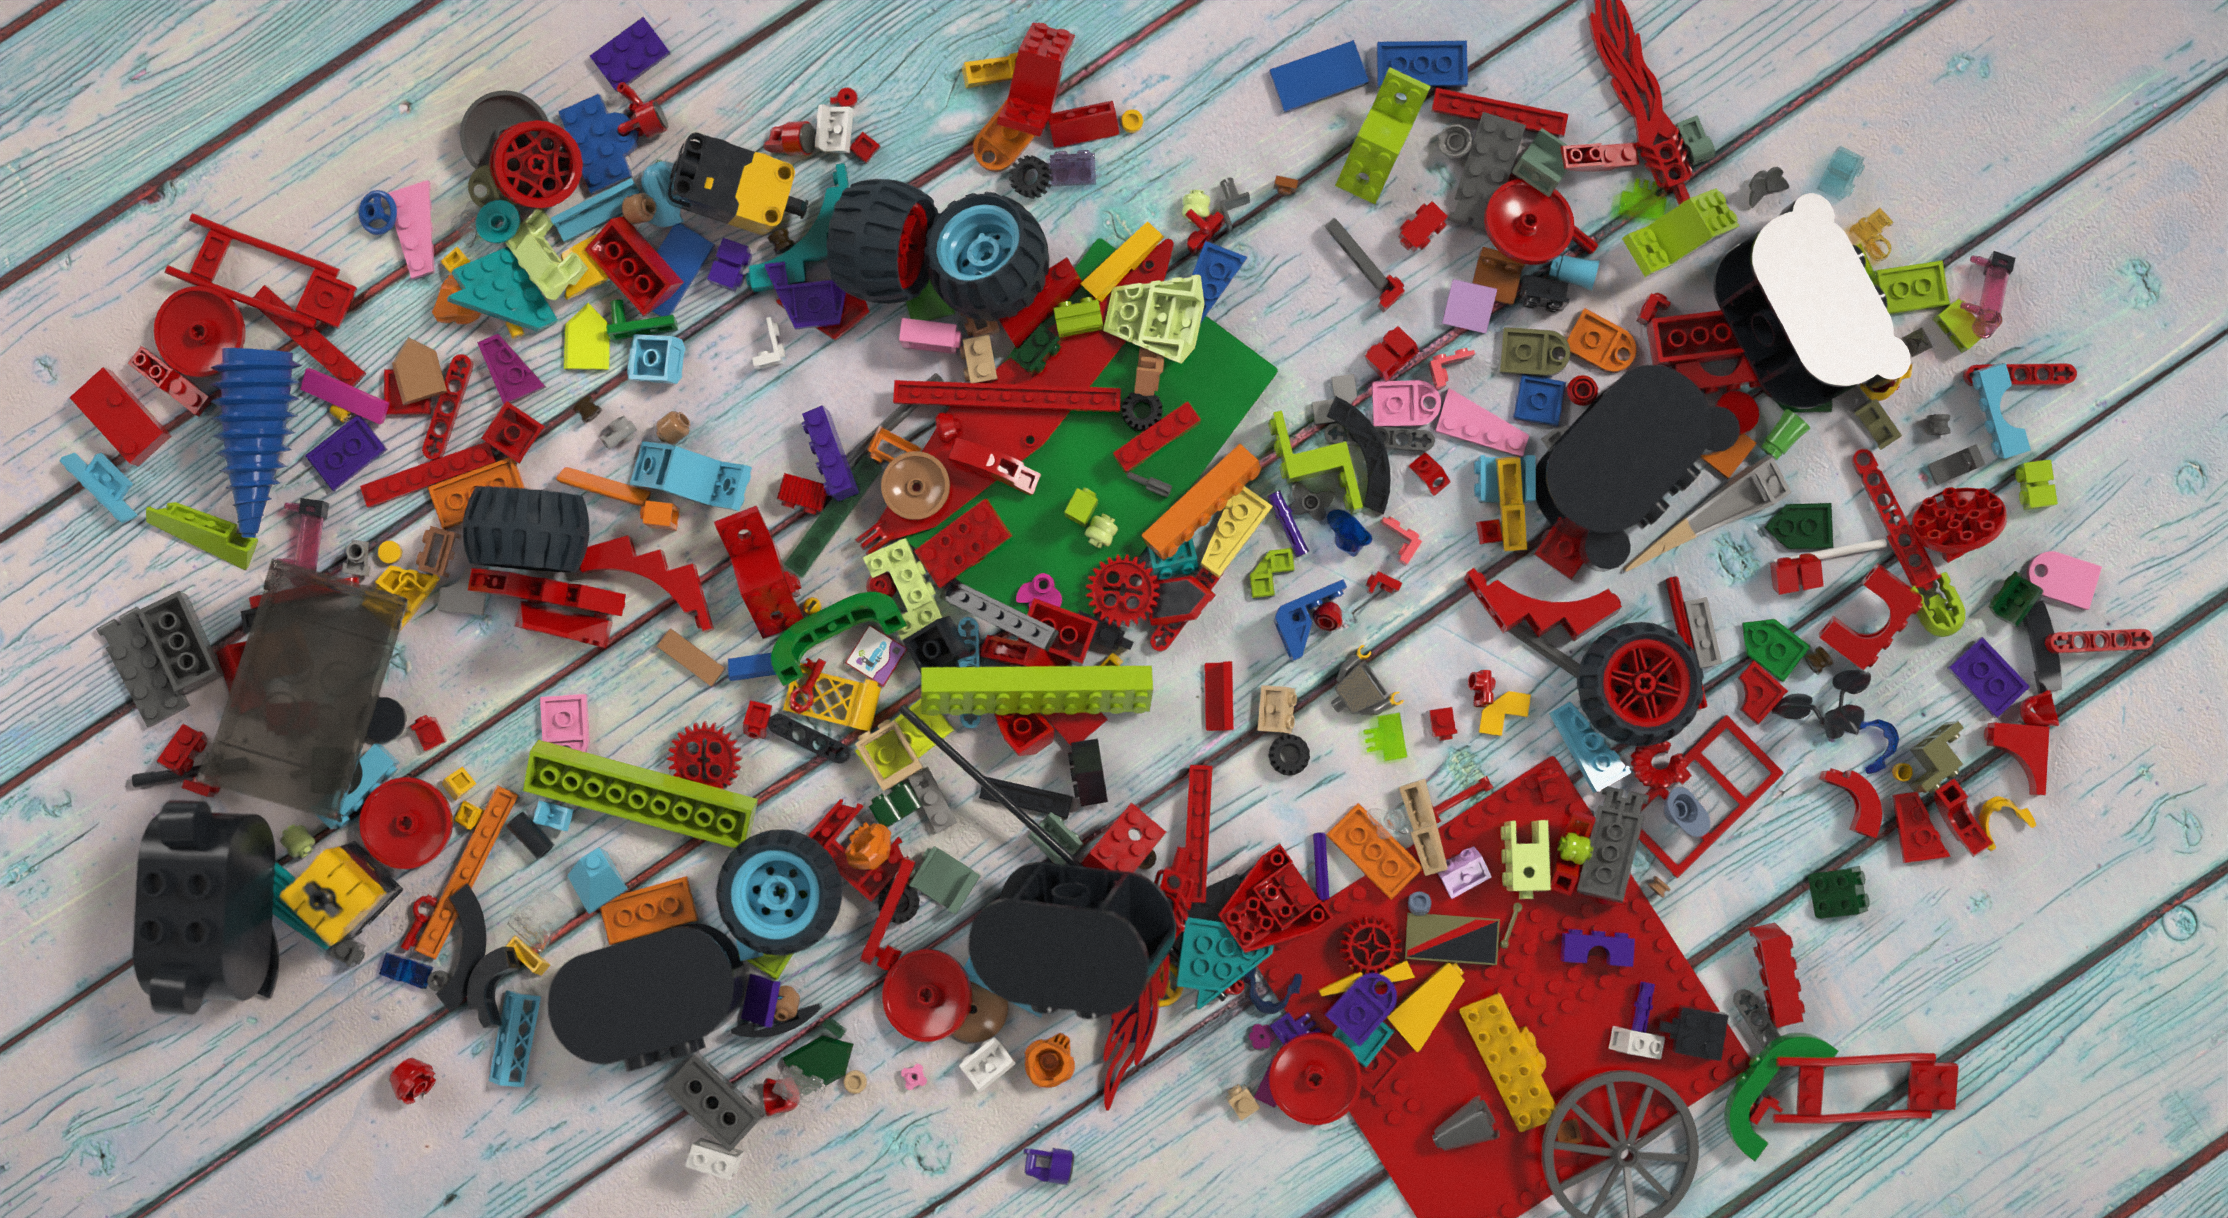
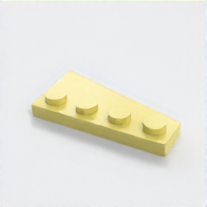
[1201,486,1273,578]

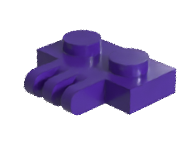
[1270,1012,1321,1044]

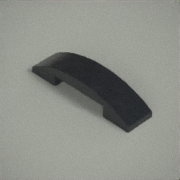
[2023,600,2062,694]
[731,1002,823,1038]

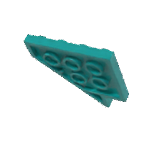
[447,246,558,332]

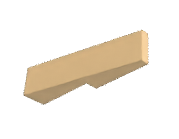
[1399,778,1448,876]

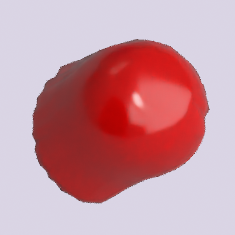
[2020,690,2059,727]
[763,1078,800,1116]

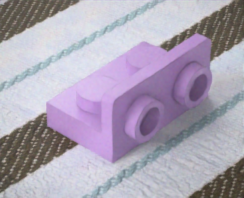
[1437,847,1491,899]

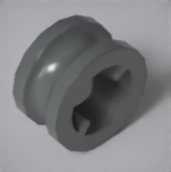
[428,970,450,992]

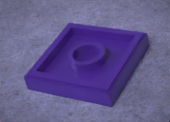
[741,973,781,1027]

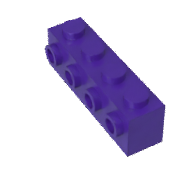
[802,405,859,501]

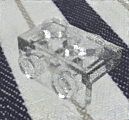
[772,1065,826,1112]

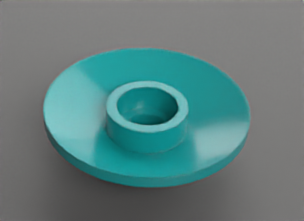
[475,200,520,244]

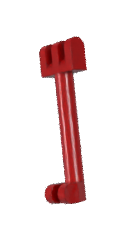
[1432,776,1494,823]

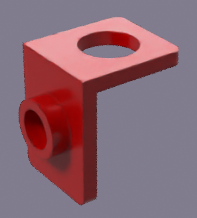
[1409,452,1451,496]

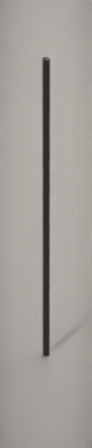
[898,704,1228,1002]

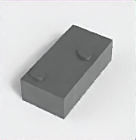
[137,591,224,695]

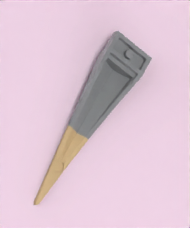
[1623,455,1792,571]

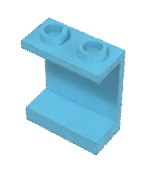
[1474,455,1536,503]

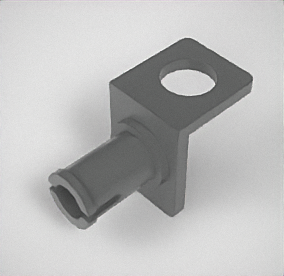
[1220,178,1250,232]

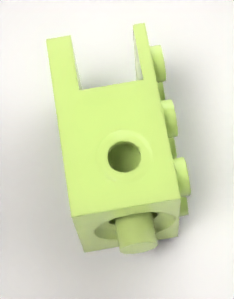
[1501,820,1551,899]

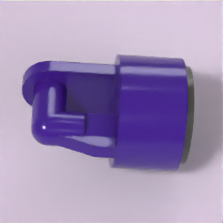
[1023,1148,1074,1185]

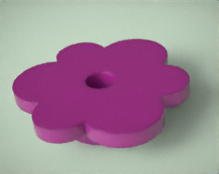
[1249,1024,1276,1049]

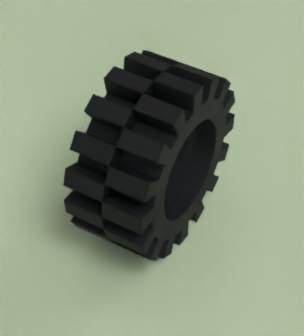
[1009,155,1053,199]
[1122,392,1163,432]
[1268,734,1310,776]
[878,883,920,923]

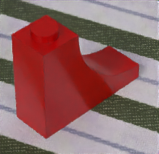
[979,635,1069,667]
[1984,722,2050,796]

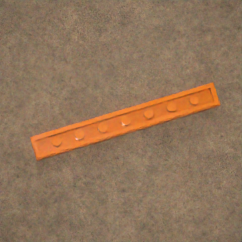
[414,785,518,960]

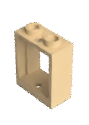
[855,719,924,791]

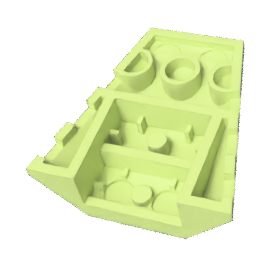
[1103,275,1204,364]

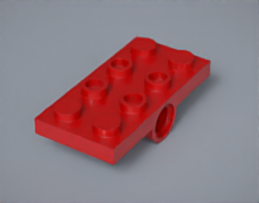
[914,499,1012,588]

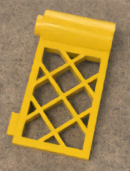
[783,663,881,731]

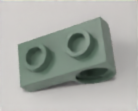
[1675,115,1715,166]

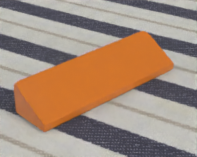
[556,467,651,507]

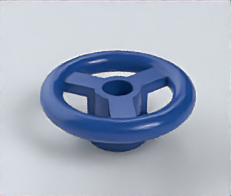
[359,190,397,235]

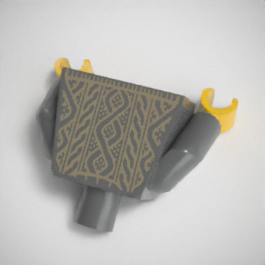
[1331,645,1404,716]

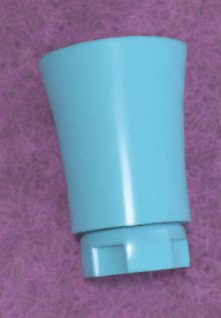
[1549,255,1600,291]

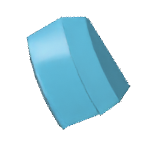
[627,334,686,384]

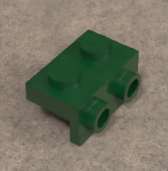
[1989,571,2044,628]

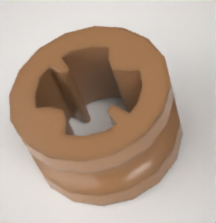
[1647,876,1671,898]

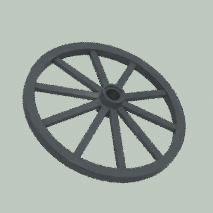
[1542,1070,1699,1218]

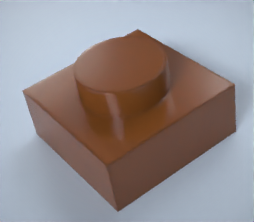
[1273,175,1298,195]
[1556,1118,1583,1144]

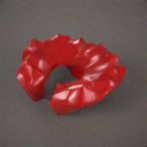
[1630,741,1687,790]

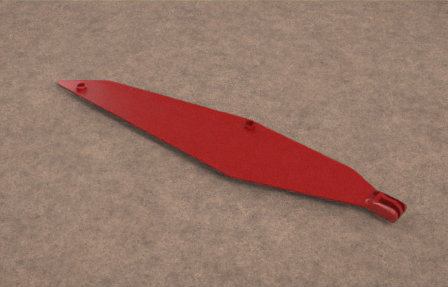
[855,239,1174,555]

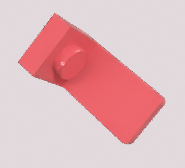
[1428,348,1475,390]
[1380,516,1422,566]

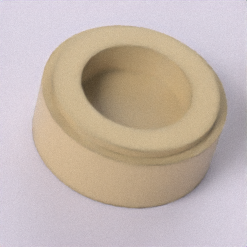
[844,1070,867,1094]

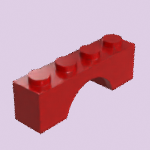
[1671,355,1761,394]
[1113,401,1201,474]

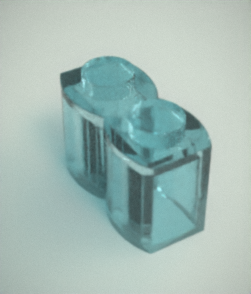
[1817,146,1865,200]

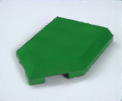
[1742,619,1811,682]

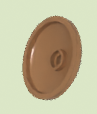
[881,451,950,520]
[952,981,1008,1043]

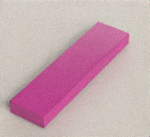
[300,368,389,425]

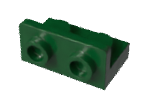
[1011,324,1062,376]

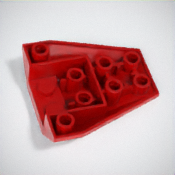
[1218,844,1334,953]

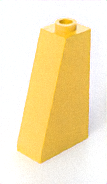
[1387,962,1465,1052]

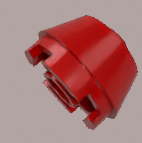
[389,1058,436,1104]

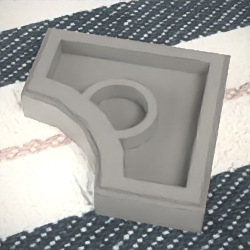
[437,568,487,615]

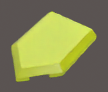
[564,303,610,370]

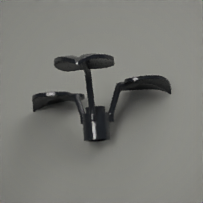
[1772,670,1871,739]

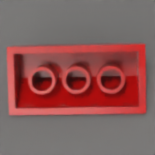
[584,217,684,316]

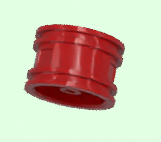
[489,120,583,208]

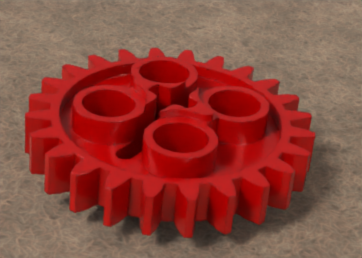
[1086,554,1160,628]
[667,721,743,790]

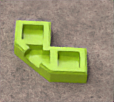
[1249,548,1295,598]

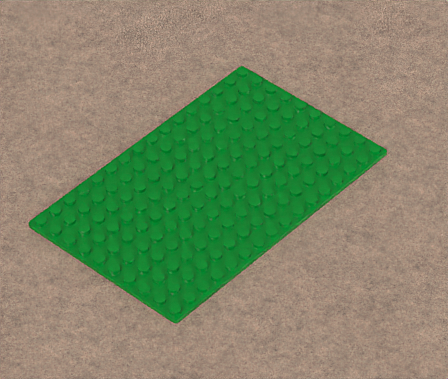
[901,238,1278,616]

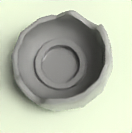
[1438,125,1472,159]

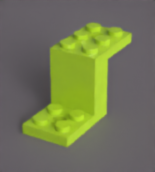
[1335,67,1431,205]
[1622,188,1740,277]
[1268,410,1363,514]

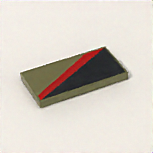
[1405,913,1500,965]

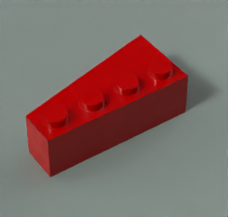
[999,257,1082,349]

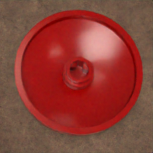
[1484,179,1574,265]
[154,286,246,377]
[359,777,453,869]
[882,949,972,1042]
[1269,1032,1362,1125]

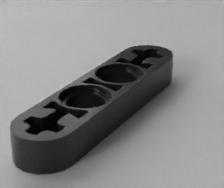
[768,714,851,764]

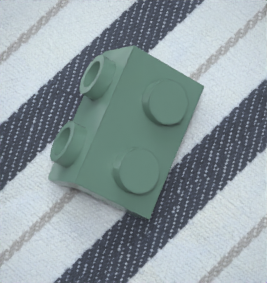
[1027,812,1083,864]

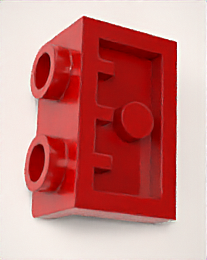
[157,724,207,777]

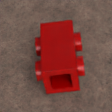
[1398,201,1448,252]

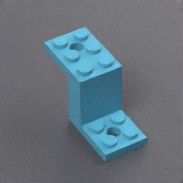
[630,441,752,511]

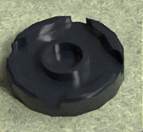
[360,697,407,742]

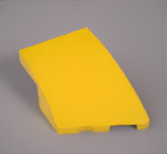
[561,233,609,300]
[361,565,440,634]

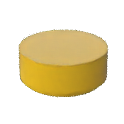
[1121,109,1143,133]
[378,541,402,564]

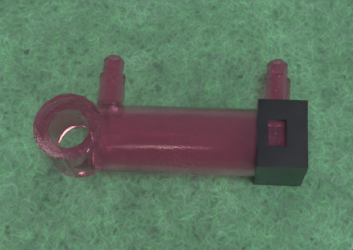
[1960,251,2016,339]
[275,498,329,587]

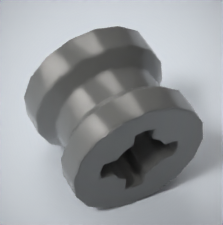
[1927,414,1951,435]

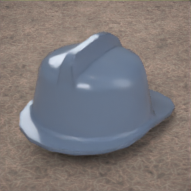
[1663,787,1710,837]

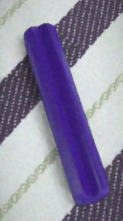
[1313,832,1329,900]

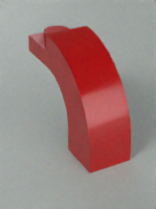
[1819,768,1882,838]
[1934,779,1993,857]
[1550,810,1595,896]

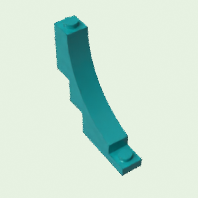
[746,163,849,292]

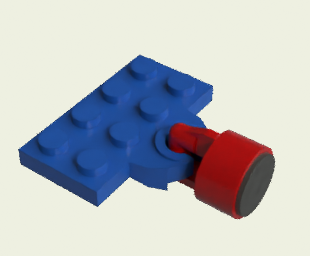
[558,94,668,195]

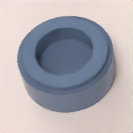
[1408,892,1431,916]

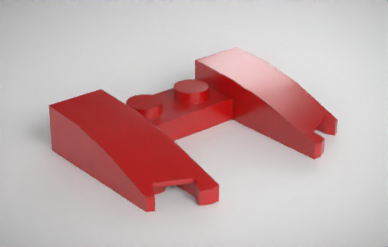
[808,799,909,902]

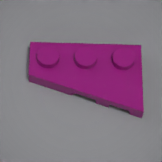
[477,334,546,404]

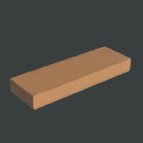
[657,628,726,687]

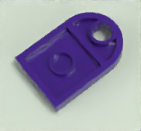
[1325,973,1397,1046]

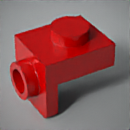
[1749,1094,1783,1125]

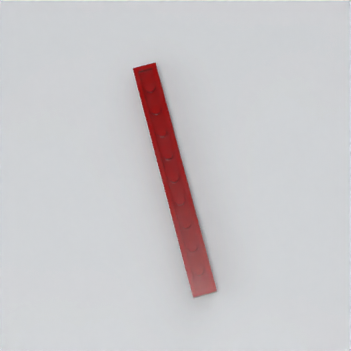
[893,380,1121,412]

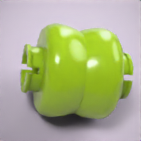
[1557,833,1593,865]

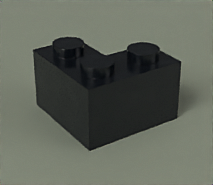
[1068,738,1108,807]

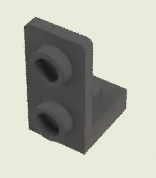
[1928,444,1986,485]

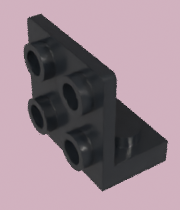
[1518,275,1570,313]

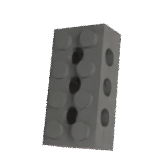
[663,1052,765,1151]

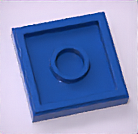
[1513,374,1566,427]

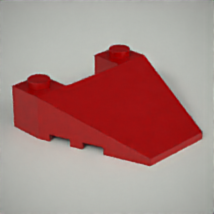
[514,600,613,648]

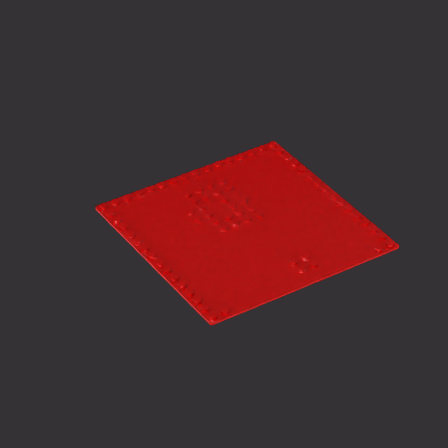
[1257,756,1751,1218]

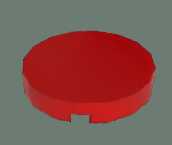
[1715,391,1760,435]

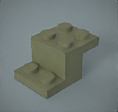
[1909,721,1964,793]

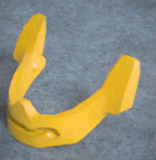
[1860,364,1913,401]
[1978,796,2037,851]

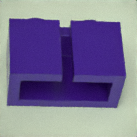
[707,237,752,292]

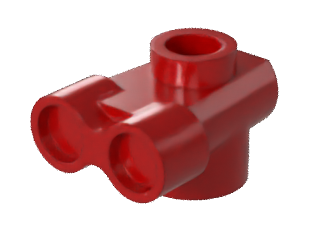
[1468,670,1496,708]

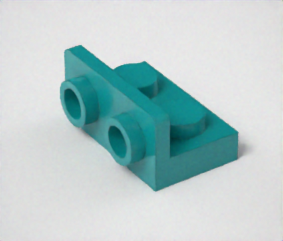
[1148,538,1199,580]

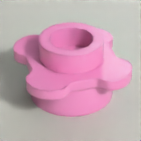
[901,1064,927,1090]

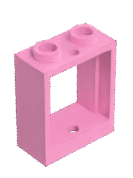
[899,318,962,354]

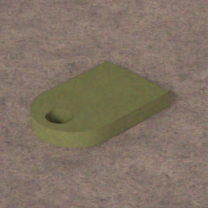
[468,158,540,208]
[1500,327,1570,376]

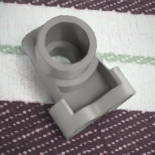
[600,416,637,449]
[342,540,370,577]

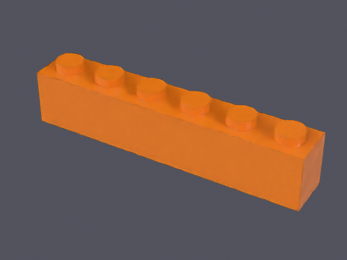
[1141,444,1262,561]

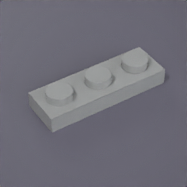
[1684,597,1722,668]

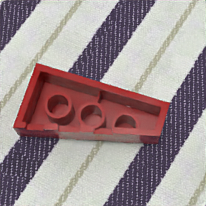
[1748,922,1805,1028]

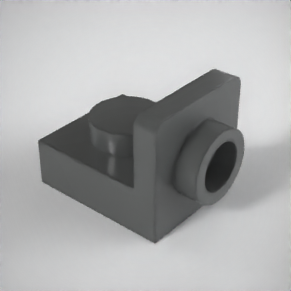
[329,938,366,967]

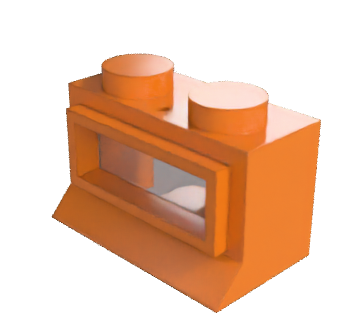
[867,426,922,463]

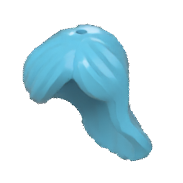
[641,161,683,227]

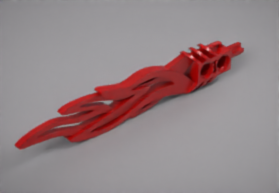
[1589,0,1693,205]
[1104,846,1194,1111]

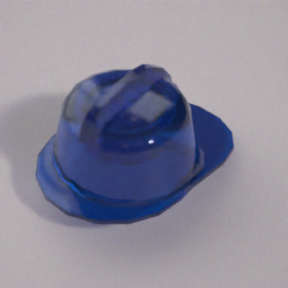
[1327,509,1373,557]

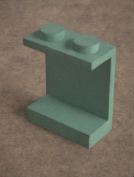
[1512,128,1567,197]
[909,846,981,915]

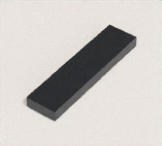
[979,776,1073,819]

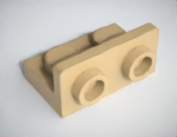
[1257,685,1297,734]

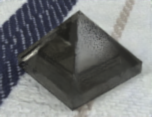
[1902,327,1933,358]

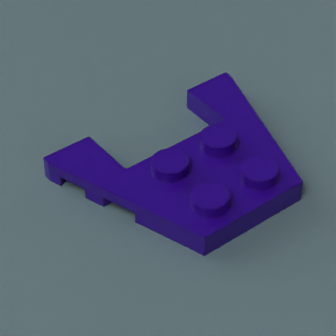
[764,262,846,330]

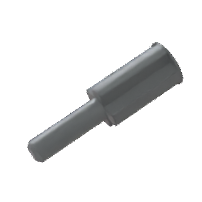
[1126,472,1172,498]

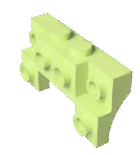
[505,208,588,300]
[863,538,943,640]

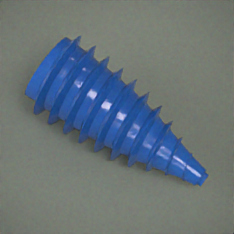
[211,348,303,538]

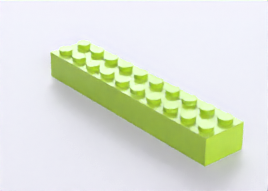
[921,665,1153,716]
[523,740,758,848]

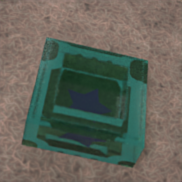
[822,1017,847,1039]

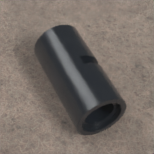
[506,811,555,860]

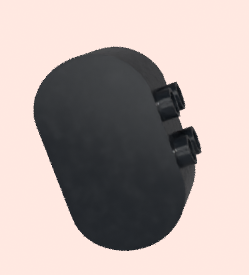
[968,862,1176,1019]
[548,923,746,1072]

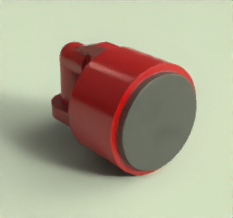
[763,121,816,156]

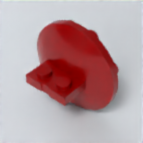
[1912,487,2007,563]

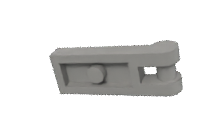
[908,766,957,833]

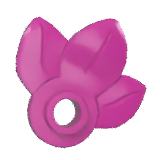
[1016,573,1062,608]

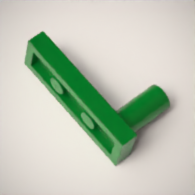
[606,299,678,341]

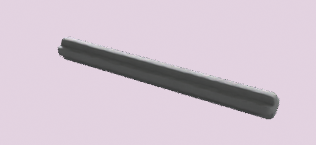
[846,373,944,469]
[1507,623,1619,694]

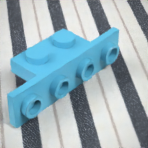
[59,453,138,523]

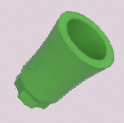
[1760,409,1811,461]

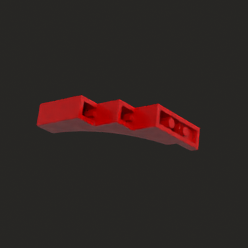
[578,535,714,633]
[468,568,626,616]
[1464,568,1622,641]

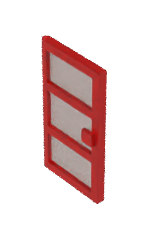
[1639,715,1784,879]

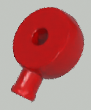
[830,87,858,108]

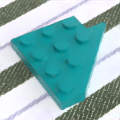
[1175,917,1274,1009]

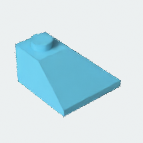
[567,847,628,914]

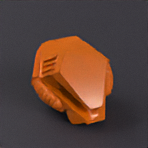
[432,275,481,324]
[845,822,891,870]
[1025,1033,1075,1088]

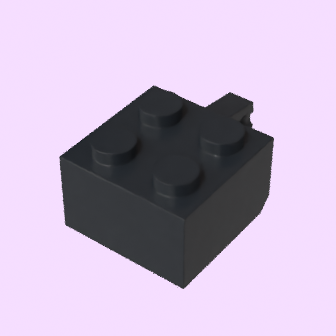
[903,616,971,674]
[1658,1005,1729,1061]

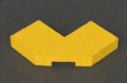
[1478,691,1531,736]

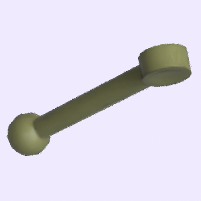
[1500,903,1522,949]

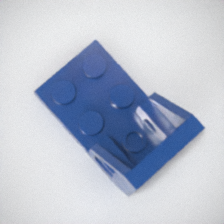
[1273,579,1347,663]

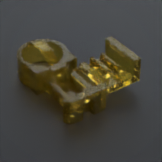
[1849,208,1894,261]

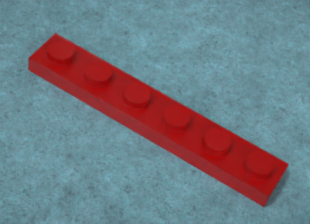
[1431,88,1569,137]
[253,285,367,387]
[360,442,497,508]
[1185,765,1213,903]

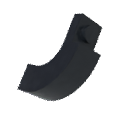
[467,946,521,1028]

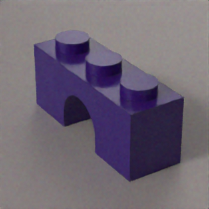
[1560,929,1635,967]

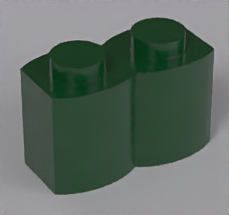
[868,781,922,828]

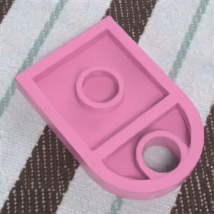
[1372,380,1441,427]
[2026,551,2102,610]
[540,694,590,752]

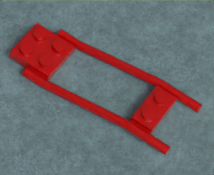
[165,213,357,329]
[1773,1053,1959,1124]

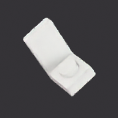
[752,317,786,370]
[1609,1026,1665,1059]

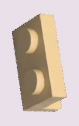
[959,335,998,383]

